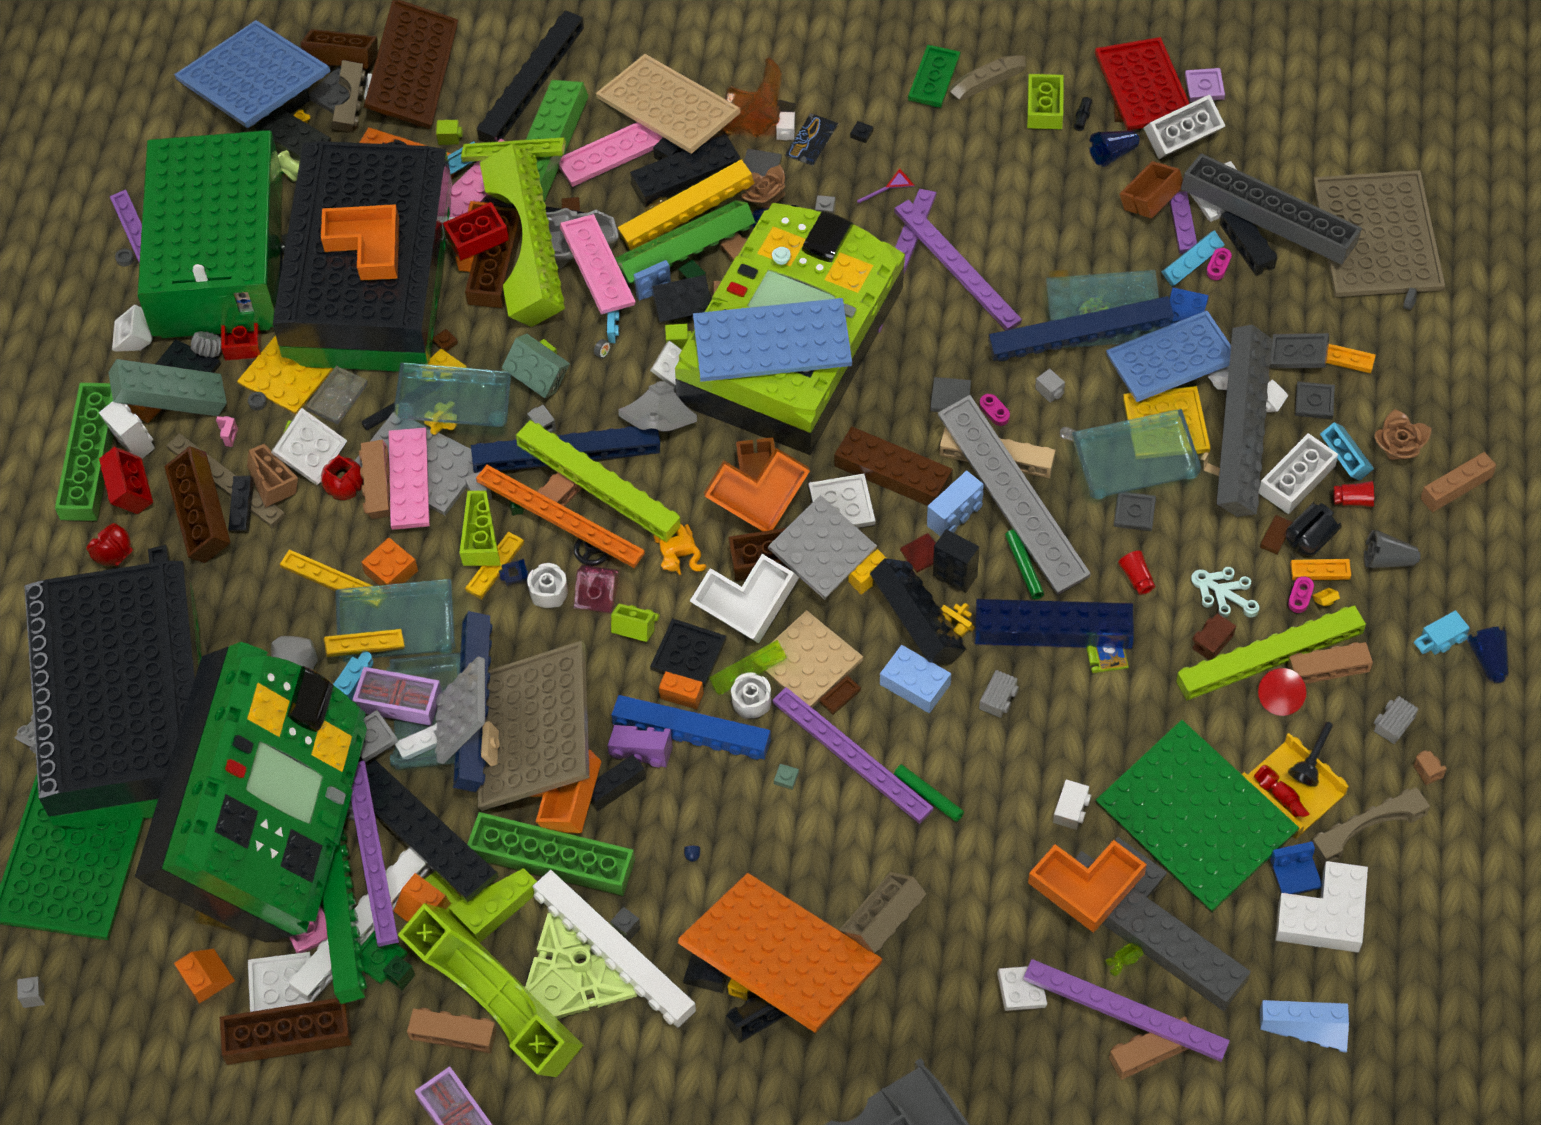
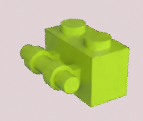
[611,603,660,642]

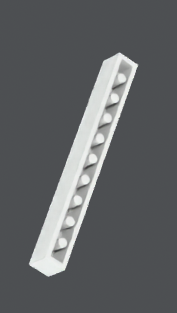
[289,848,431,1002]
[533,870,696,1028]

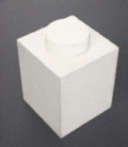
[776,112,795,140]

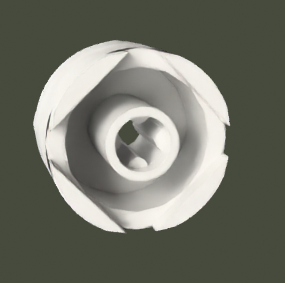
[527,563,568,608]
[731,672,771,719]

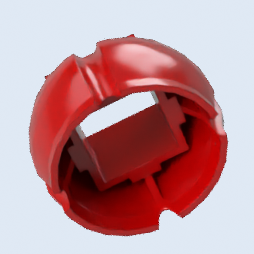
[321,455,364,500]
[86,523,133,566]

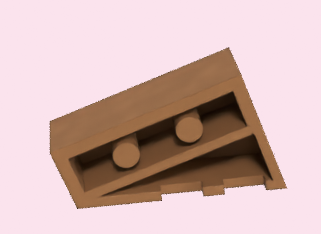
[247,444,298,508]

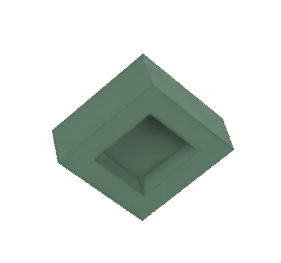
[774,764,799,790]

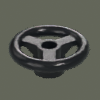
[574,538,610,566]

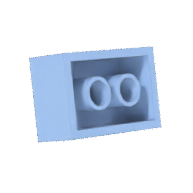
[927,471,983,537]
[880,645,951,714]

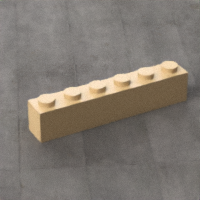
[940,428,1056,478]

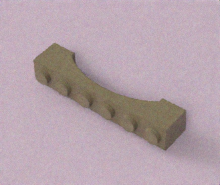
[1312,787,1430,867]

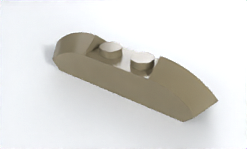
[950,55,1026,100]

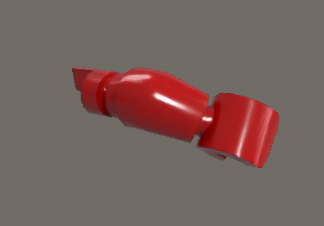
[1254,765,1310,817]

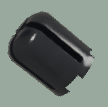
[1286,501,1342,557]

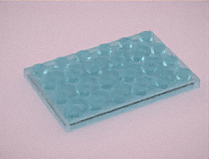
[1046,270,1162,348]

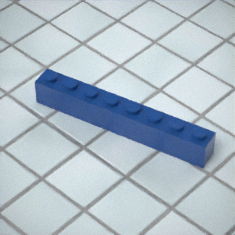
[611,695,771,760]

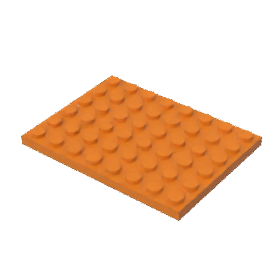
[678,873,883,1033]

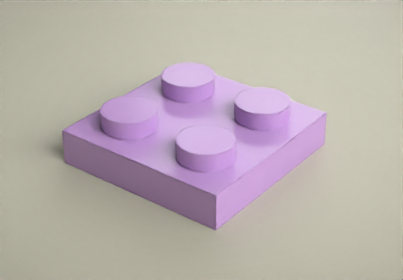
[1185,68,1225,102]

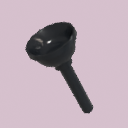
[1288,722,1333,787]

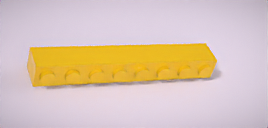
[618,159,754,250]

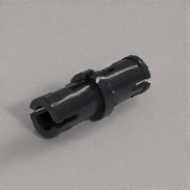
[1074,97,1092,131]

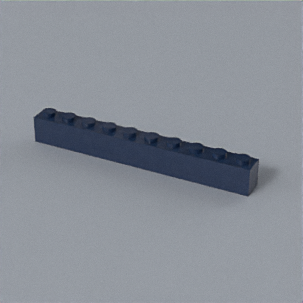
[988,296,1174,362]
[471,426,660,473]
[453,611,493,792]

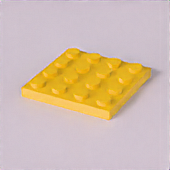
[237,335,334,414]
[1123,386,1211,460]

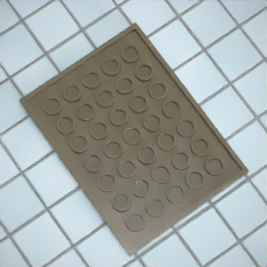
[1313,170,1445,297]
[478,641,589,811]

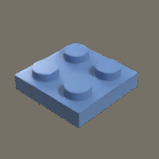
[634,260,671,301]

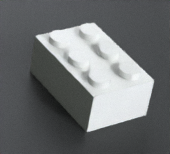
[99,402,155,459]

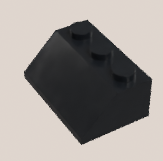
[683,953,728,993]
[725,996,787,1043]

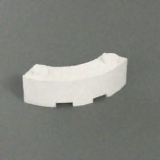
[1208,366,1288,413]

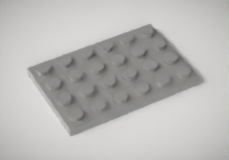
[355,411,474,516]

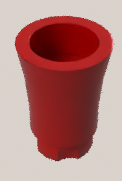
[1333,481,1374,507]
[1118,550,1155,595]

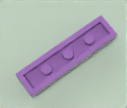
[1169,191,1197,254]

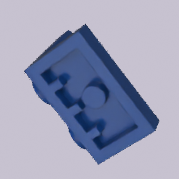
[1170,287,1209,325]
[1270,841,1322,895]

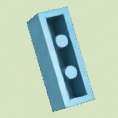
[1320,422,1374,481]

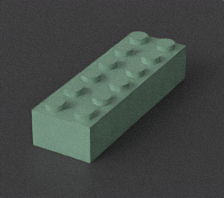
[108,359,227,416]

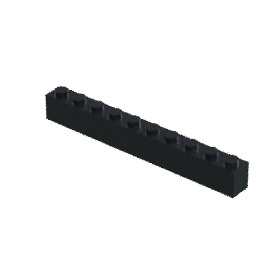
[477,10,584,143]

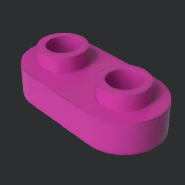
[1206,248,1232,280]
[980,394,1010,426]
[1288,577,1314,613]

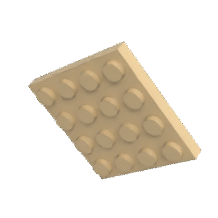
[753,610,863,708]

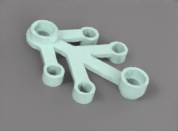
[1191,567,1259,618]

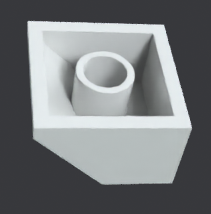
[112,304,152,352]

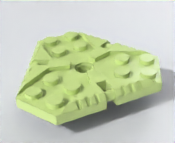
[525,913,637,1019]

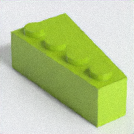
[460,490,501,566]
[448,868,537,943]

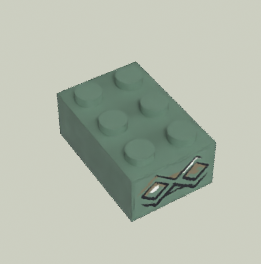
[502,334,570,398]

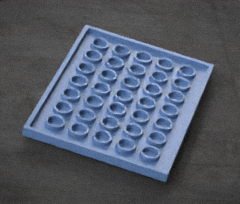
[174,20,331,128]

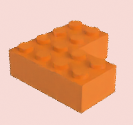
[321,204,399,280]
[704,448,810,531]
[529,750,601,833]
[1028,840,1147,933]

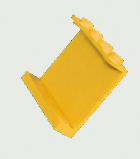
[1242,733,1349,839]

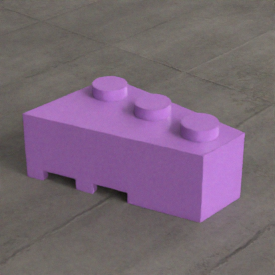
[608,725,673,767]

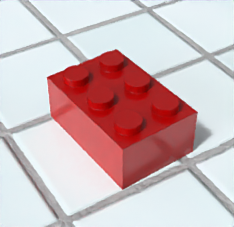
[442,202,509,261]
[221,323,261,361]
[99,447,153,514]

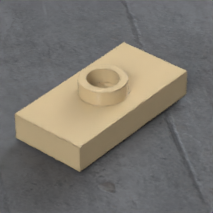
[481,721,500,766]

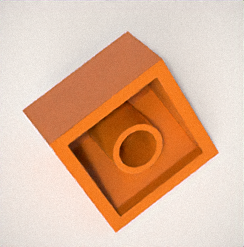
[394,873,451,922]
[174,949,235,1004]

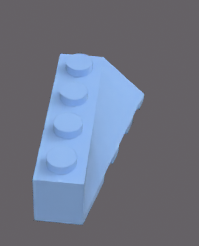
[1260,1000,1349,1053]

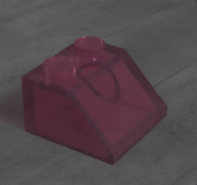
[574,565,619,613]

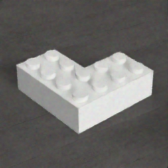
[690,554,799,643]
[1275,861,1368,952]

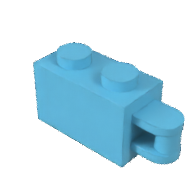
[1414,610,1470,655]
[333,652,374,701]

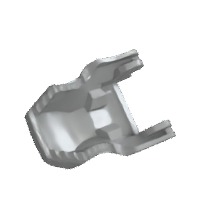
[546,208,618,269]
[271,636,318,688]

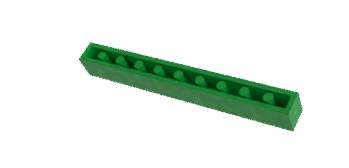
[323,828,367,1004]

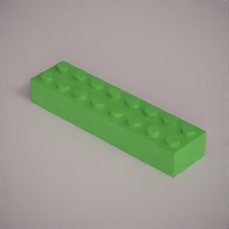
[526,80,589,202]
[615,200,756,284]
[55,383,114,521]
[467,812,635,896]

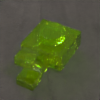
[1105,942,1144,976]

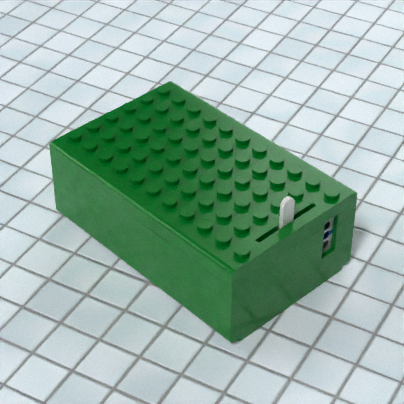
[137,130,282,338]

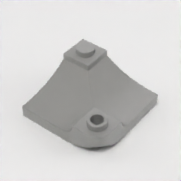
[619,381,697,431]

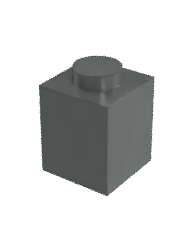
[610,907,641,942]

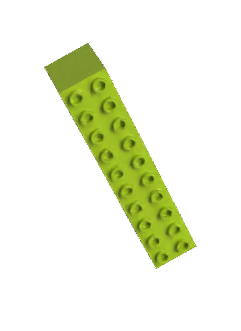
[480,143,565,327]
[398,903,584,1077]

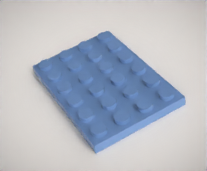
[1106,311,1231,402]

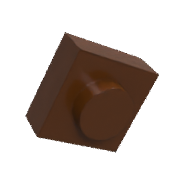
[433,329,458,352]

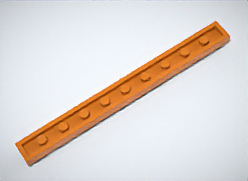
[476,465,645,568]

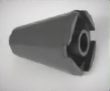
[1364,530,1421,568]

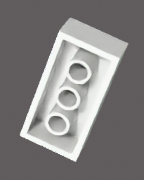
[1144,95,1225,159]
[1259,433,1338,514]

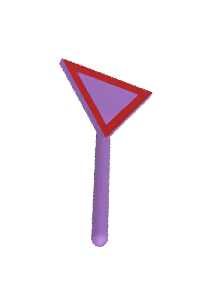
[857,168,915,203]

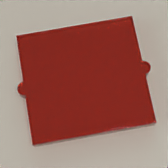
[900,533,936,573]

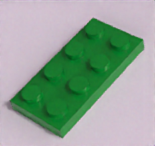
[908,44,961,108]

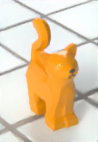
[653,524,706,576]

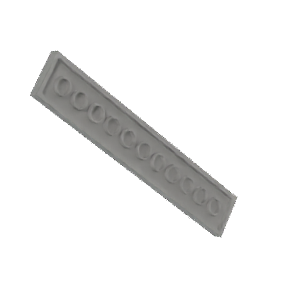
[938,395,1091,595]

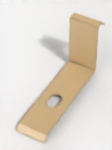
[1200,452,1220,476]

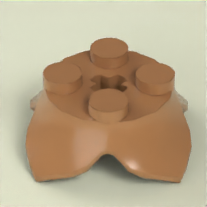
[742,165,785,210]
[1374,409,1431,460]

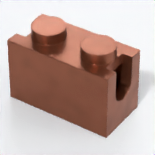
[1192,613,1236,660]

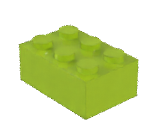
[1027,74,1064,129]

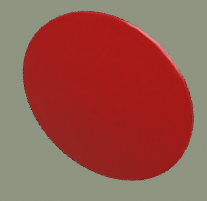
[1258,668,1306,716]

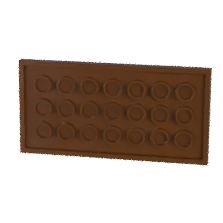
[363,0,458,129]

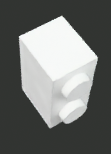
[1053,780,1091,830]

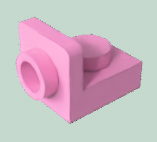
[216,416,238,447]

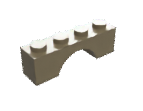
[331,60,365,133]

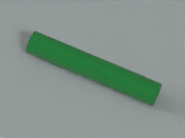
[1005,529,1044,600]
[893,764,965,822]

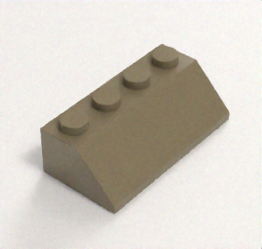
[839,872,926,953]

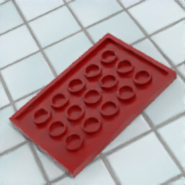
[1095,37,1190,131]

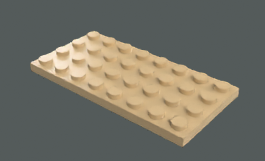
[596,54,741,154]

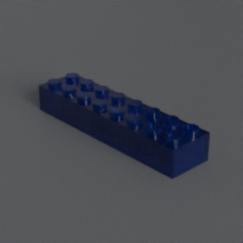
[975,599,1134,649]

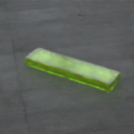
[709,640,787,695]

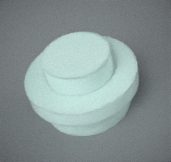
[772,247,791,265]

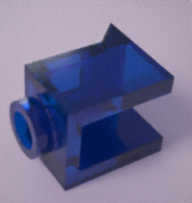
[499,559,528,586]

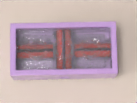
[352,667,442,726]
[415,1067,492,1125]

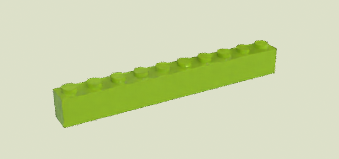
[516,420,680,543]
[1176,605,1366,701]

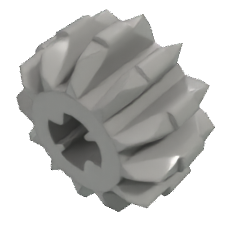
[191,331,221,357]

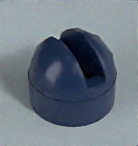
[684,846,700,862]

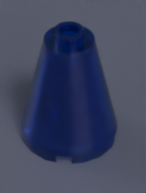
[1089,131,1140,167]
[1467,626,1509,683]

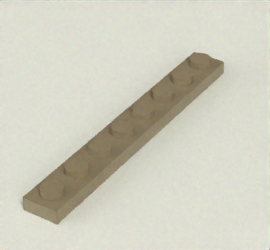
[166,433,286,529]

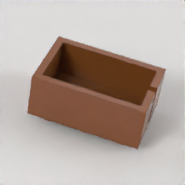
[1119,161,1183,218]
[736,437,775,479]

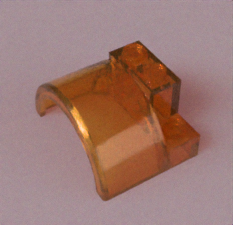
[721,57,782,138]

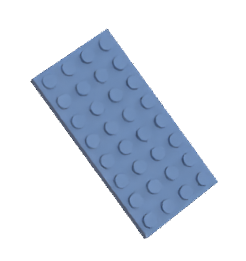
[693,298,852,382]

